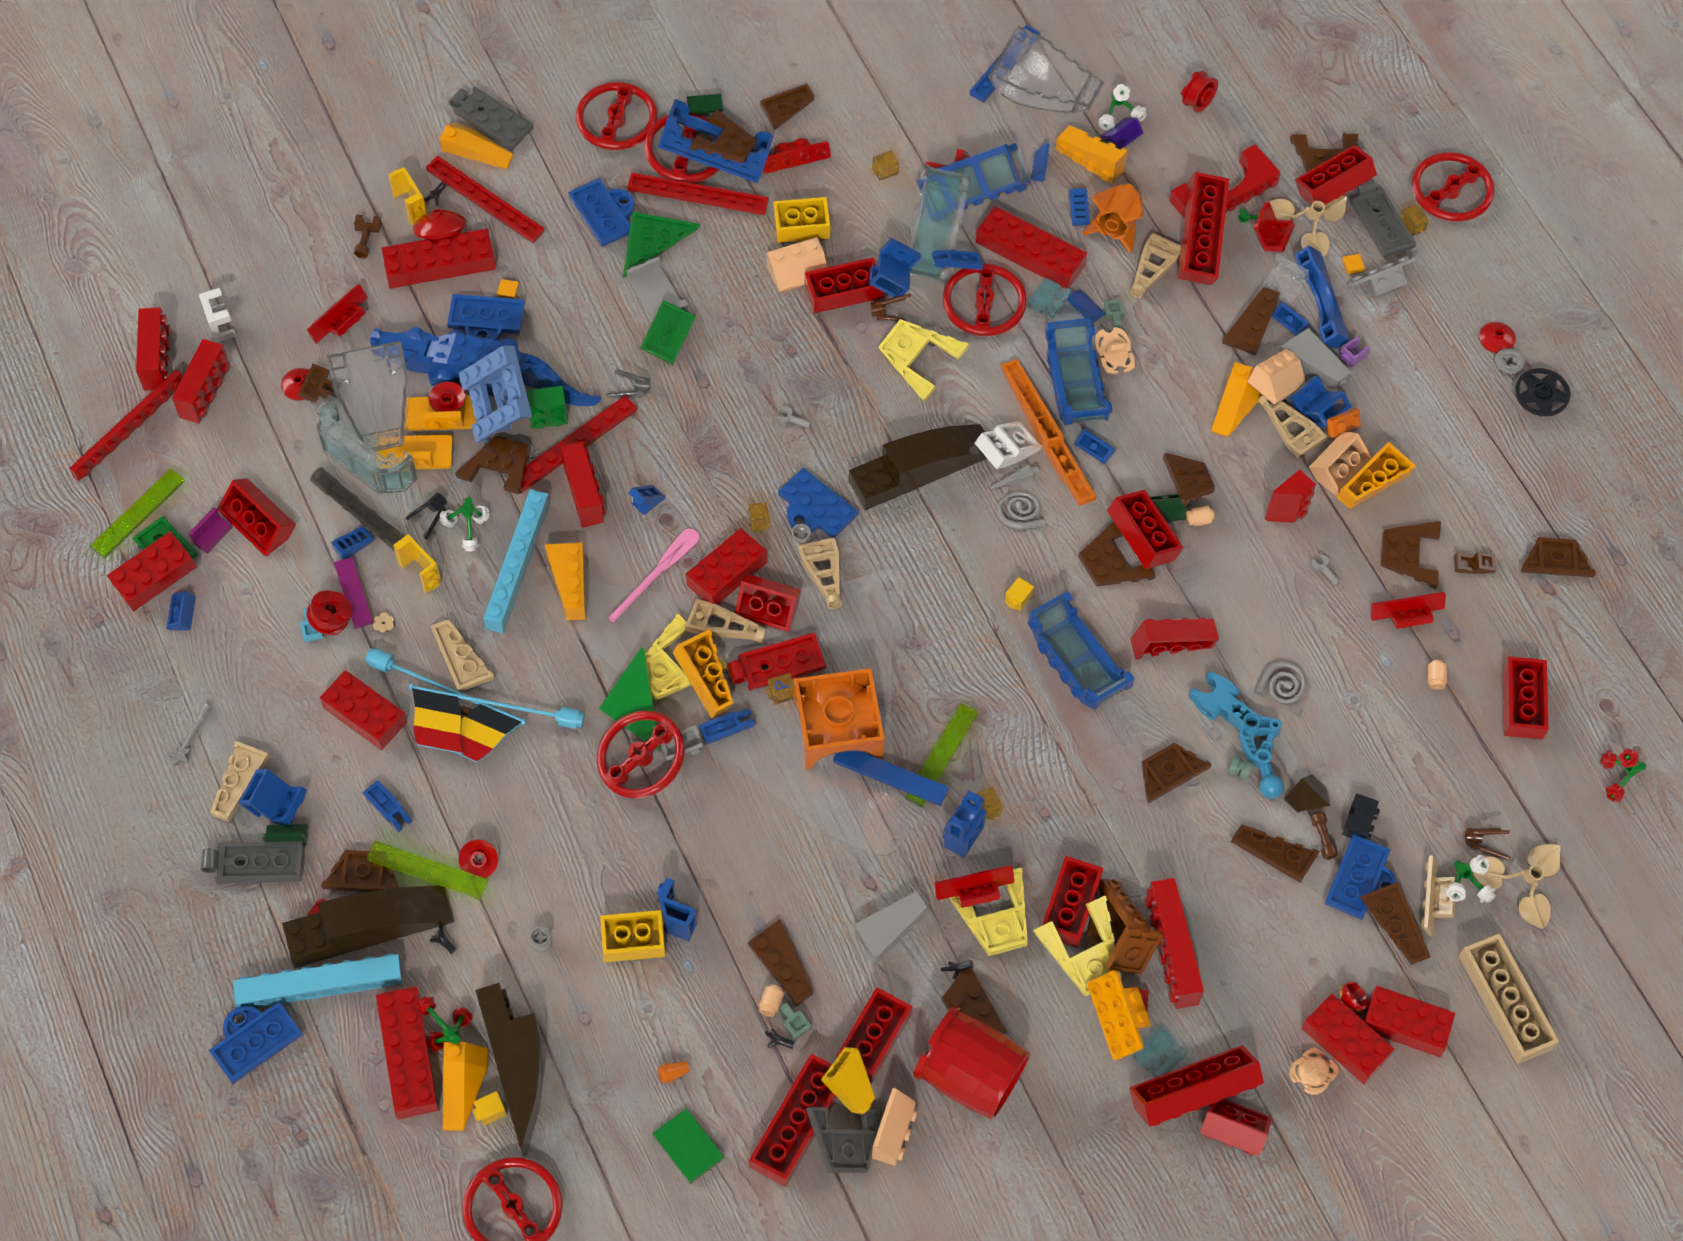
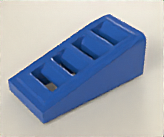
[1068,188,1090,226]
[331,526,375,560]

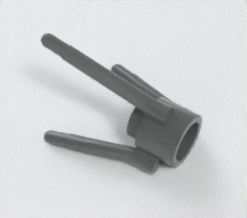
[605,370,651,397]

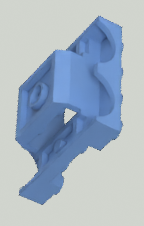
[459,346,532,443]

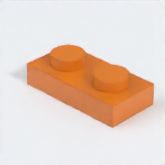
[1327,408,1361,438]

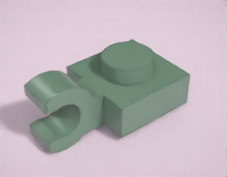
[1104,299,1125,329]
[779,1003,812,1040]

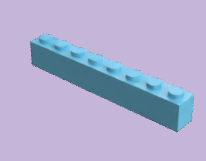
[483,489,550,634]
[233,953,403,1008]

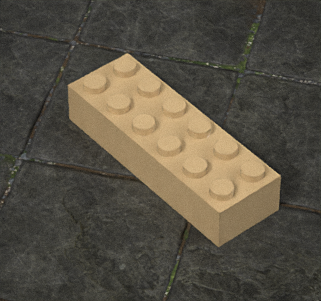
[1459,933,1559,1065]

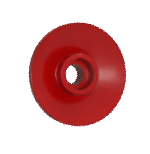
[1479,322,1516,353]
[281,368,309,400]
[428,382,466,412]
[458,839,499,879]

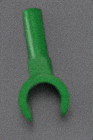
[1237,209,1259,223]

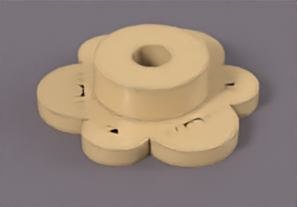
[373,612,394,633]

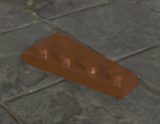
[1222,287,1280,355]
[1231,824,1320,883]
[1360,882,1431,965]
[748,920,813,1006]

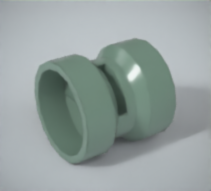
[1228,756,1253,781]

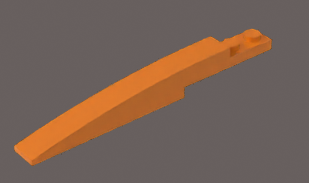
[1001,359,1096,506]

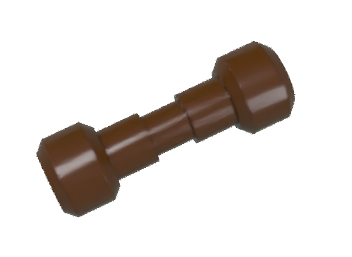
[1310,812,1339,860]

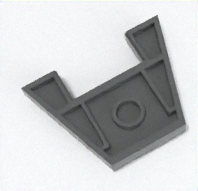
[806,1107,882,1173]

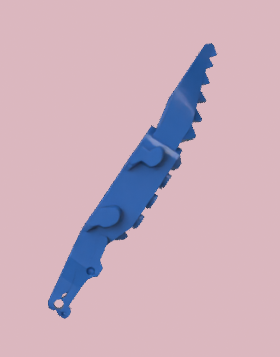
[369,327,601,406]

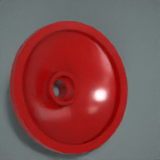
[413,209,466,239]

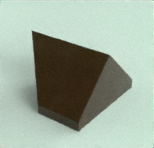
[1284,775,1330,813]

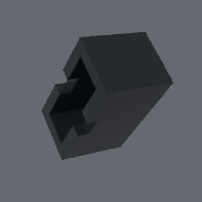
[1341,793,1380,839]

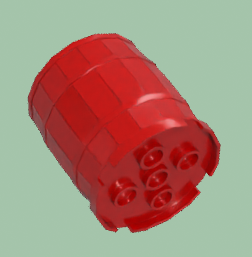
[913,1005,1031,1120]

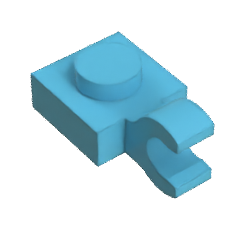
[300,608,323,643]

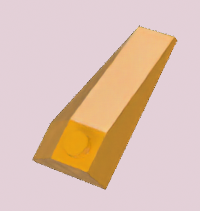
[440,122,514,169]
[1211,362,1263,437]
[443,1042,489,1131]

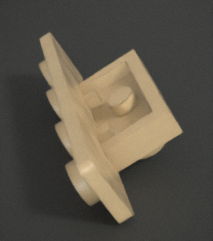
[1422,855,1456,936]

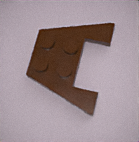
[690,109,758,163]
[1290,134,1359,172]
[455,436,530,495]
[1381,521,1441,589]
[1078,522,1156,586]

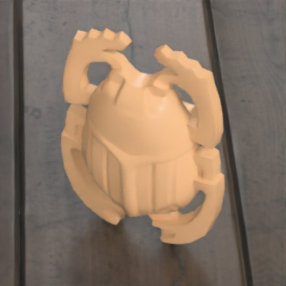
[1095,327,1135,374]
[1289,1047,1340,1095]

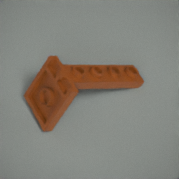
[1099,878,1163,975]

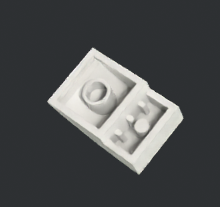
[975,421,1042,469]

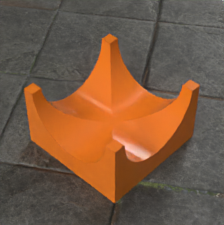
[793,668,885,769]

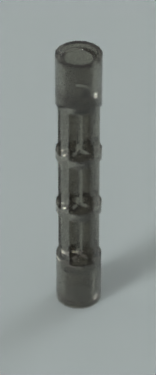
[310,467,405,552]

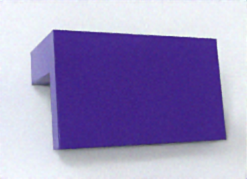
[1100,118,1144,150]

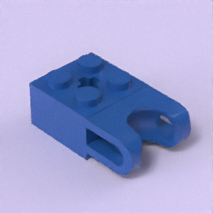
[943,790,987,858]

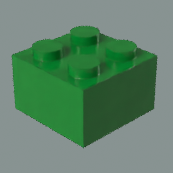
[526,386,568,429]

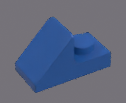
[629,485,665,515]

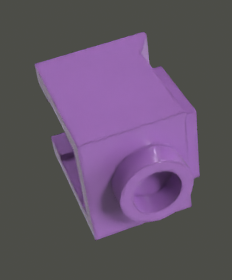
[1339,336,1370,368]

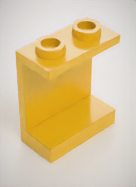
[388,167,426,226]
[393,534,441,593]

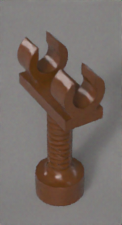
[354,214,382,259]

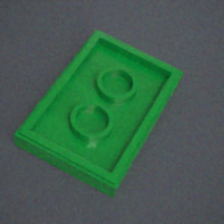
[640,300,696,365]
[132,516,198,560]
[652,1109,724,1184]

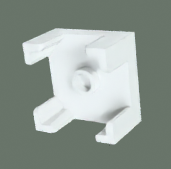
[198,288,236,343]

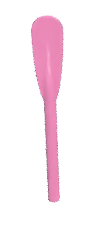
[608,529,699,623]

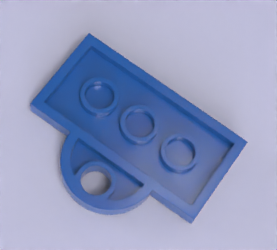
[568,178,634,247]
[447,294,525,340]
[778,468,859,538]
[1324,834,1397,920]
[209,1002,303,1084]

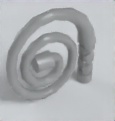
[997,491,1045,530]
[1255,661,1306,704]

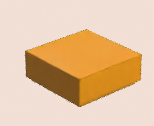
[1342,254,1365,275]
[497,279,519,299]

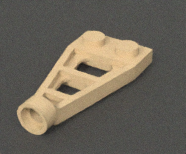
[1129,233,1181,298]
[1258,395,1327,459]
[798,538,842,610]
[685,599,766,643]

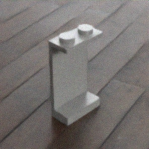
[627,257,688,322]

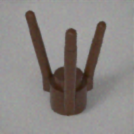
[870,294,911,321]
[1465,828,1510,860]

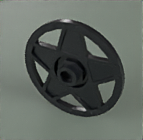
[1515,368,1571,417]

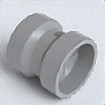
[792,524,811,549]
[530,926,552,952]

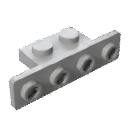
[1347,256,1416,297]

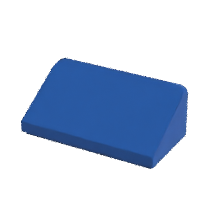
[1031,143,1050,182]
[1068,290,1105,324]
[1272,302,1311,336]
[1074,429,1117,464]
[166,591,196,630]

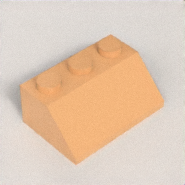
[767,237,827,293]
[1247,348,1306,404]
[1309,432,1372,496]
[872,1088,918,1166]

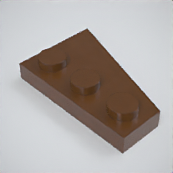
[760,83,814,130]

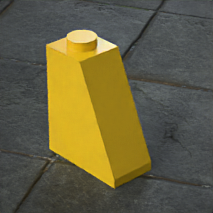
[821,1048,875,1114]

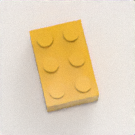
[773,197,830,243]
[600,910,665,963]

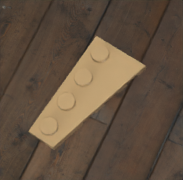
[430,619,495,692]
[210,741,270,822]

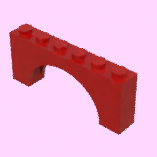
[1169,144,1281,218]

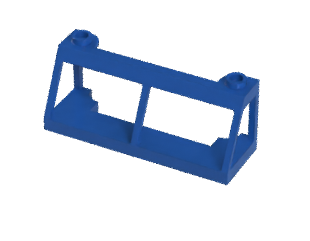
[658,99,774,183]

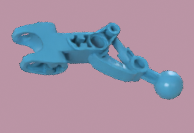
[1188,671,1284,799]

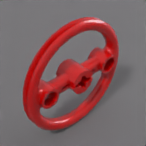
[576,82,657,150]
[644,113,719,183]
[1412,152,1495,222]
[943,264,1027,336]
[597,711,685,799]
[462,1157,563,1241]

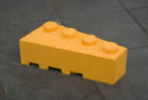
[1056,125,1128,184]
[1336,442,1416,509]
[544,542,586,621]
[673,629,733,719]

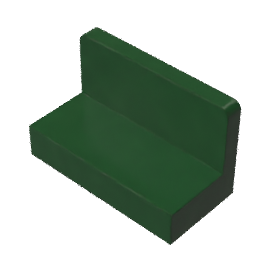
[687,93,723,114]
[1149,494,1186,522]
[263,824,308,846]

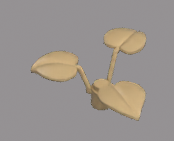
[1266,195,1347,258]
[1472,844,1561,929]

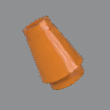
[657,1061,690,1084]

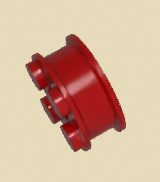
[1181,71,1218,113]
[306,590,352,635]

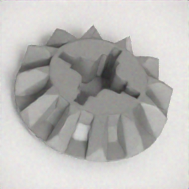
[1494,349,1524,375]

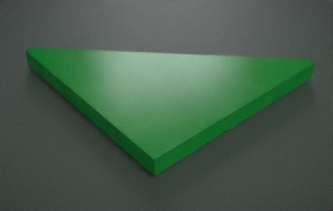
[623,211,700,277]
[599,647,661,751]

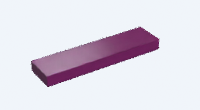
[334,557,373,629]

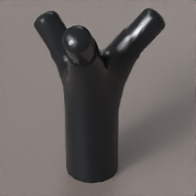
[424,182,446,205]
[430,925,457,954]
[940,960,974,979]
[765,1029,795,1049]

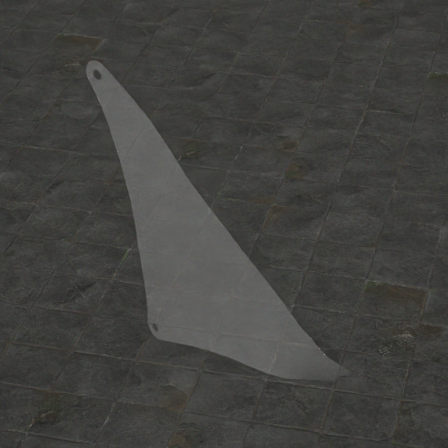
[523,566,909,856]

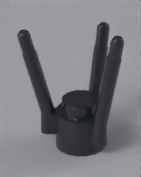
[405,492,447,539]

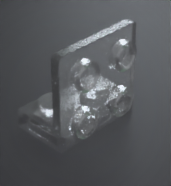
[1260,254,1310,307]

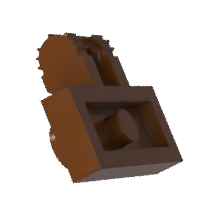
[298,364,339,403]

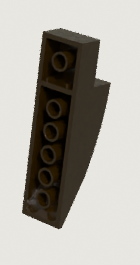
[848,424,987,510]
[282,885,454,968]
[475,983,543,1156]

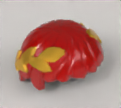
[1339,981,1369,1013]

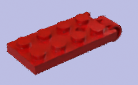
[727,632,826,691]

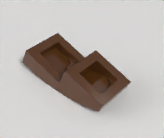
[1454,552,1496,574]

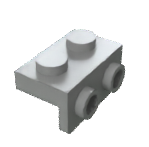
[661,725,705,763]

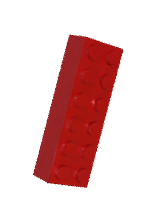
[1177,172,1229,286]
[975,206,1087,290]
[381,228,496,289]
[1144,878,1204,1009]
[376,986,439,1120]
[1129,1045,1264,1127]
[749,1053,837,1187]

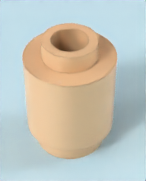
[1186,505,1215,527]
[1427,660,1447,690]
[759,985,784,1017]

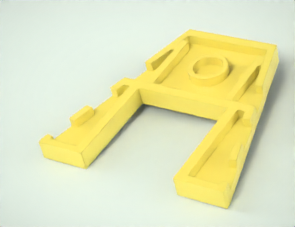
[878,319,969,402]
[645,614,728,700]
[949,867,1028,956]
[1033,896,1122,996]

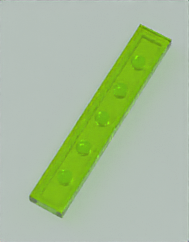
[90,469,185,559]
[905,703,978,807]
[367,840,488,900]

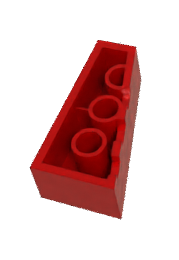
[1130,617,1219,659]

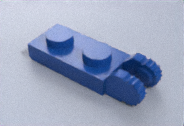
[932,249,983,270]
[699,709,756,745]
[362,781,412,832]

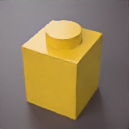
[1004,577,1034,612]
[472,1091,507,1126]

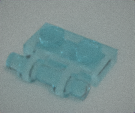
[1027,277,1072,318]
[1132,1027,1187,1078]

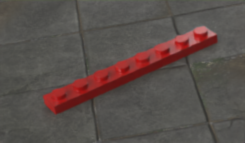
[426,156,545,243]
[627,172,769,215]
[69,370,182,482]
[521,395,637,494]

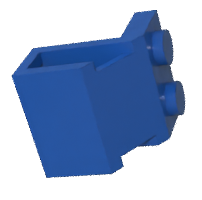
[869,238,921,297]
[1289,376,1352,427]
[238,769,307,825]
[657,877,697,941]

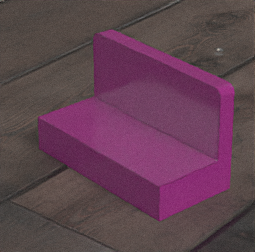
[189,507,233,554]

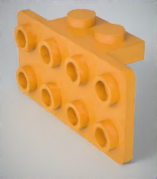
[407,395,476,431]
[376,435,453,470]
[1087,970,1151,1060]

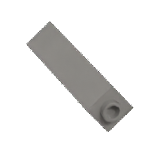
[1279,328,1352,391]
[854,891,928,965]

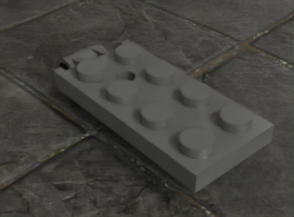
[449,86,533,151]
[1350,179,1416,258]
[201,841,303,883]

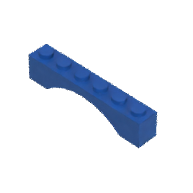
[1295,245,1350,349]

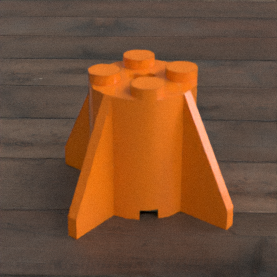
[1083,183,1144,252]

